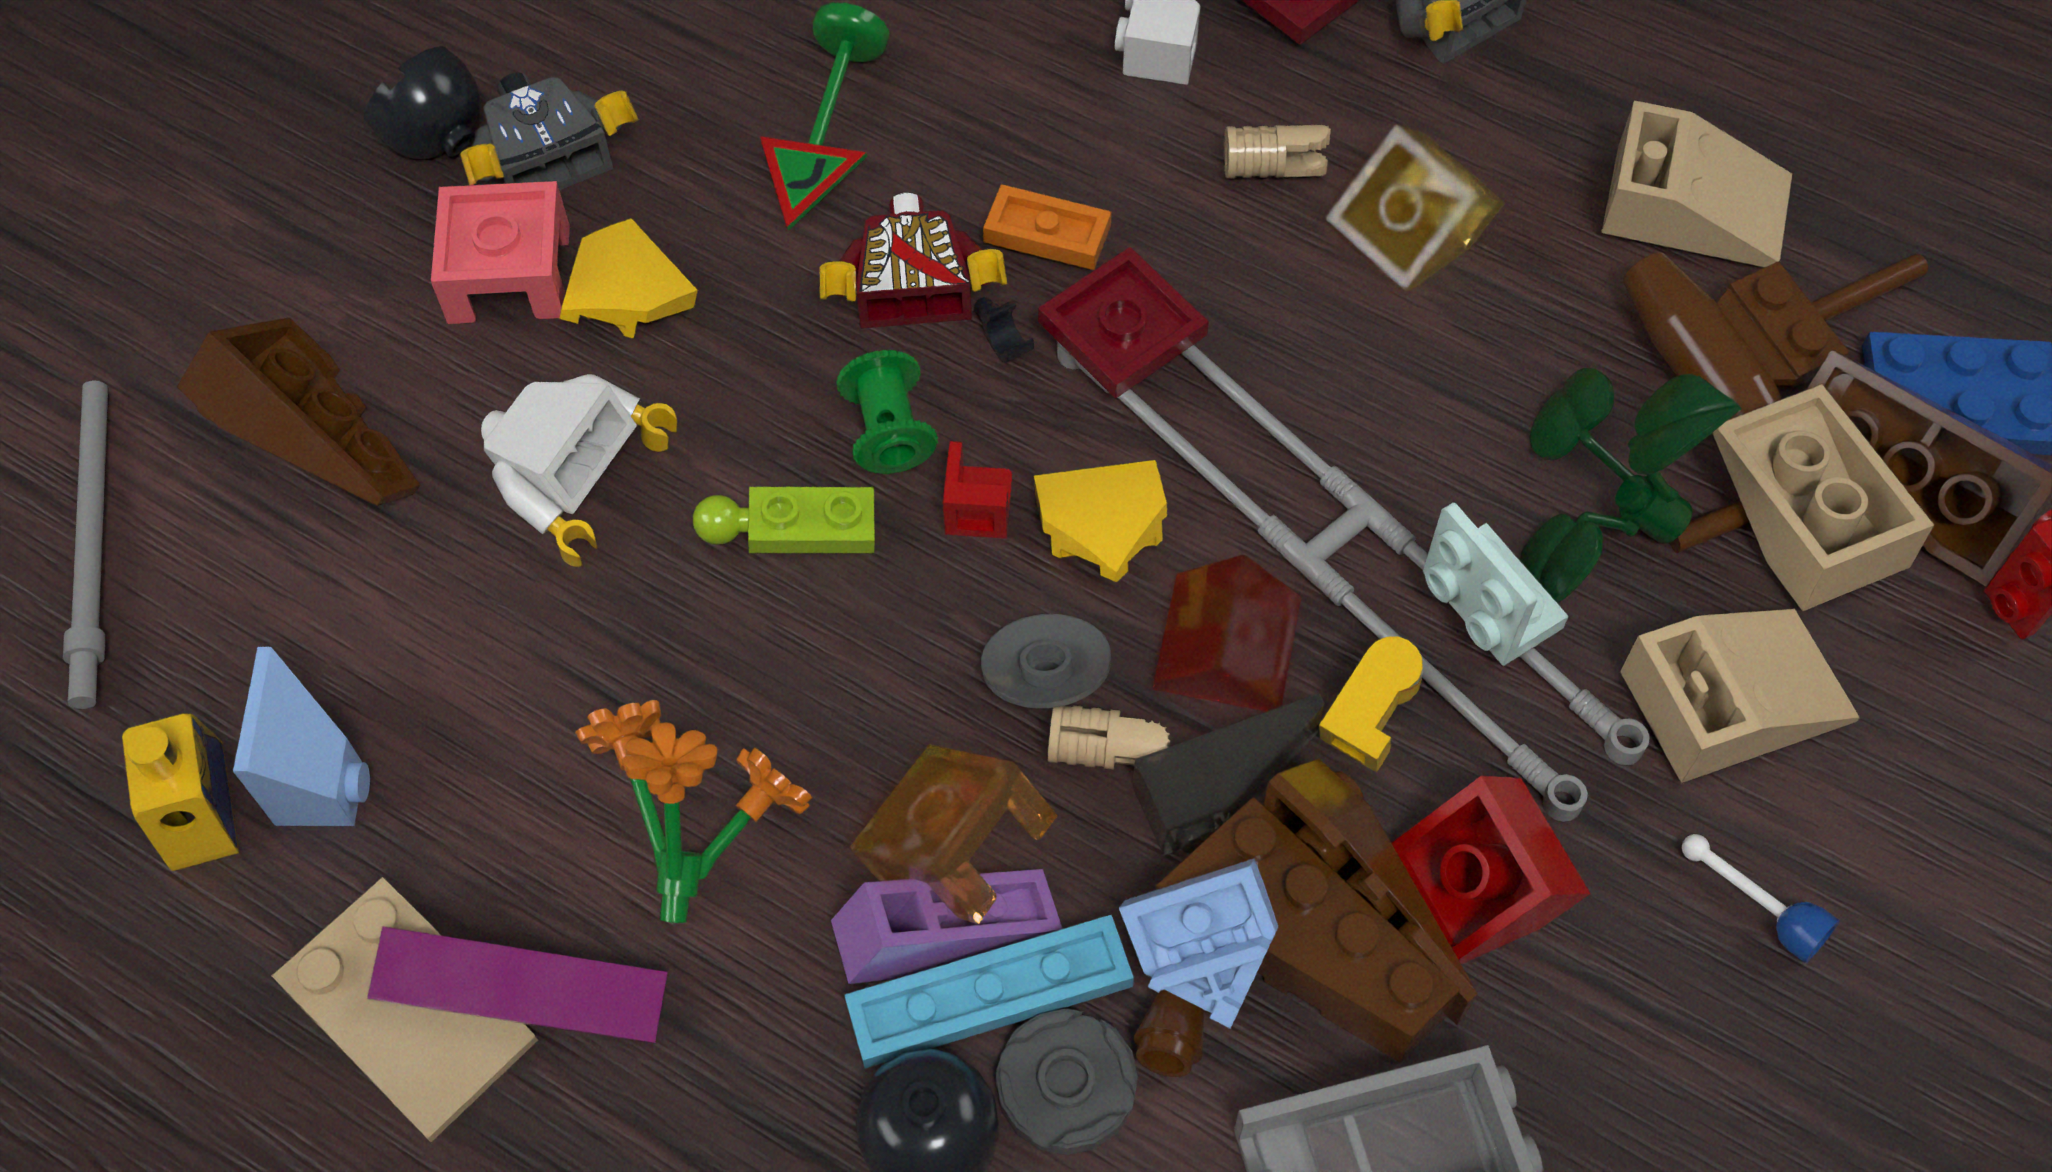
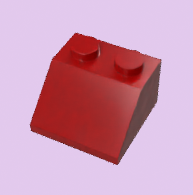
[1391,776,1591,964]

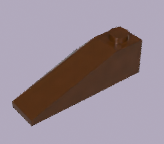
[177,317,420,506]
[1807,350,2052,587]
[1263,759,1478,1025]

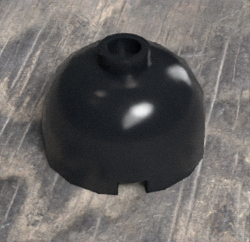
[364,46,482,159]
[855,1049,1000,1172]

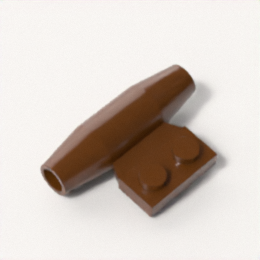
[1623,252,1849,420]

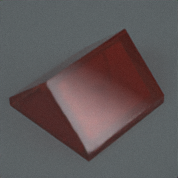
[1153,554,1301,714]

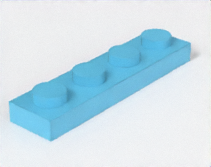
[844,915,1134,1069]

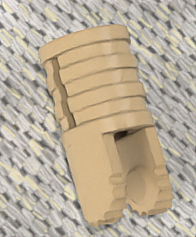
[1224,125,1331,179]
[1048,705,1170,770]

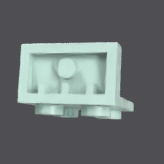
[1423,502,1569,666]

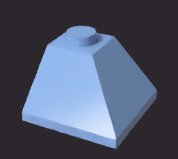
[233,647,370,826]

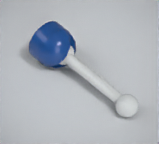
[1682,834,1840,964]

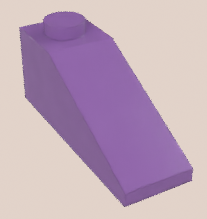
[831,869,1062,984]

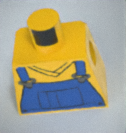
[122,713,239,871]

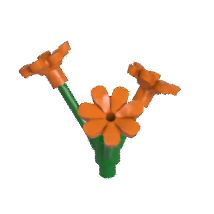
[575,700,813,923]

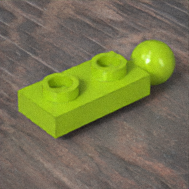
[693,487,875,553]

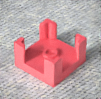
[431,181,570,324]

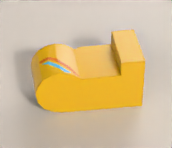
[1319,636,1423,773]

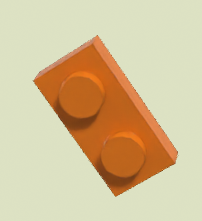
[983,184,1111,270]

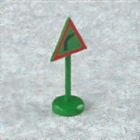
[760,2,889,231]

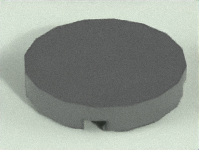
[996,1009,1138,1155]

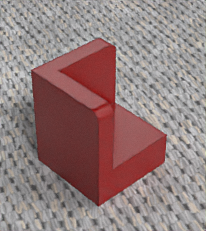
[943,441,1012,539]

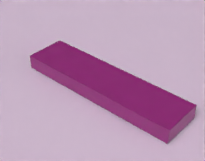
[367,926,667,1043]

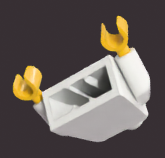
[481,374,677,567]

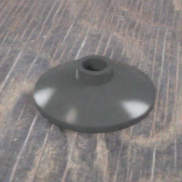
[981,614,1111,709]

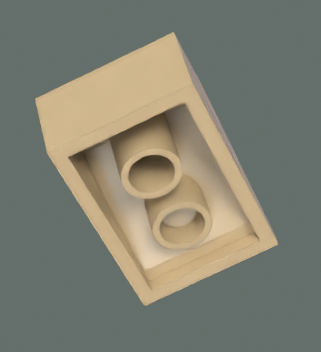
[1713,384,1934,611]
[272,877,538,1142]

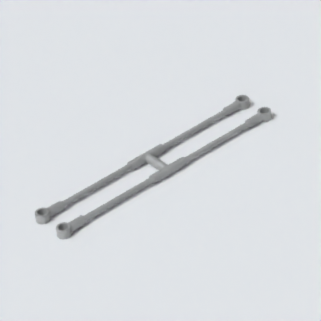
[1057,341,1650,822]

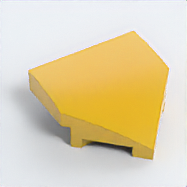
[559,218,698,338]
[1034,460,1167,582]

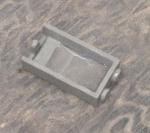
[1234,1045,1543,1172]

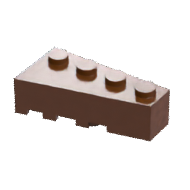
[1156,797,1461,1063]

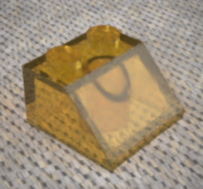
[1326,125,1505,291]

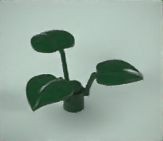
[1520,368,1742,604]

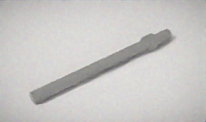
[63,381,108,709]

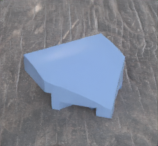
[1119,858,1278,1028]

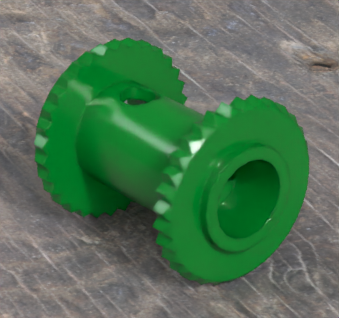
[836,350,938,474]

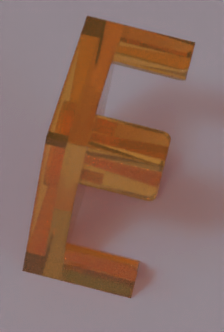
[849,744,1058,924]

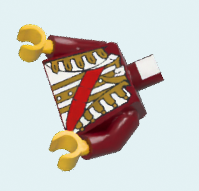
[819,193,1007,328]

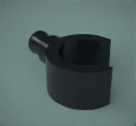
[974,297,1034,363]

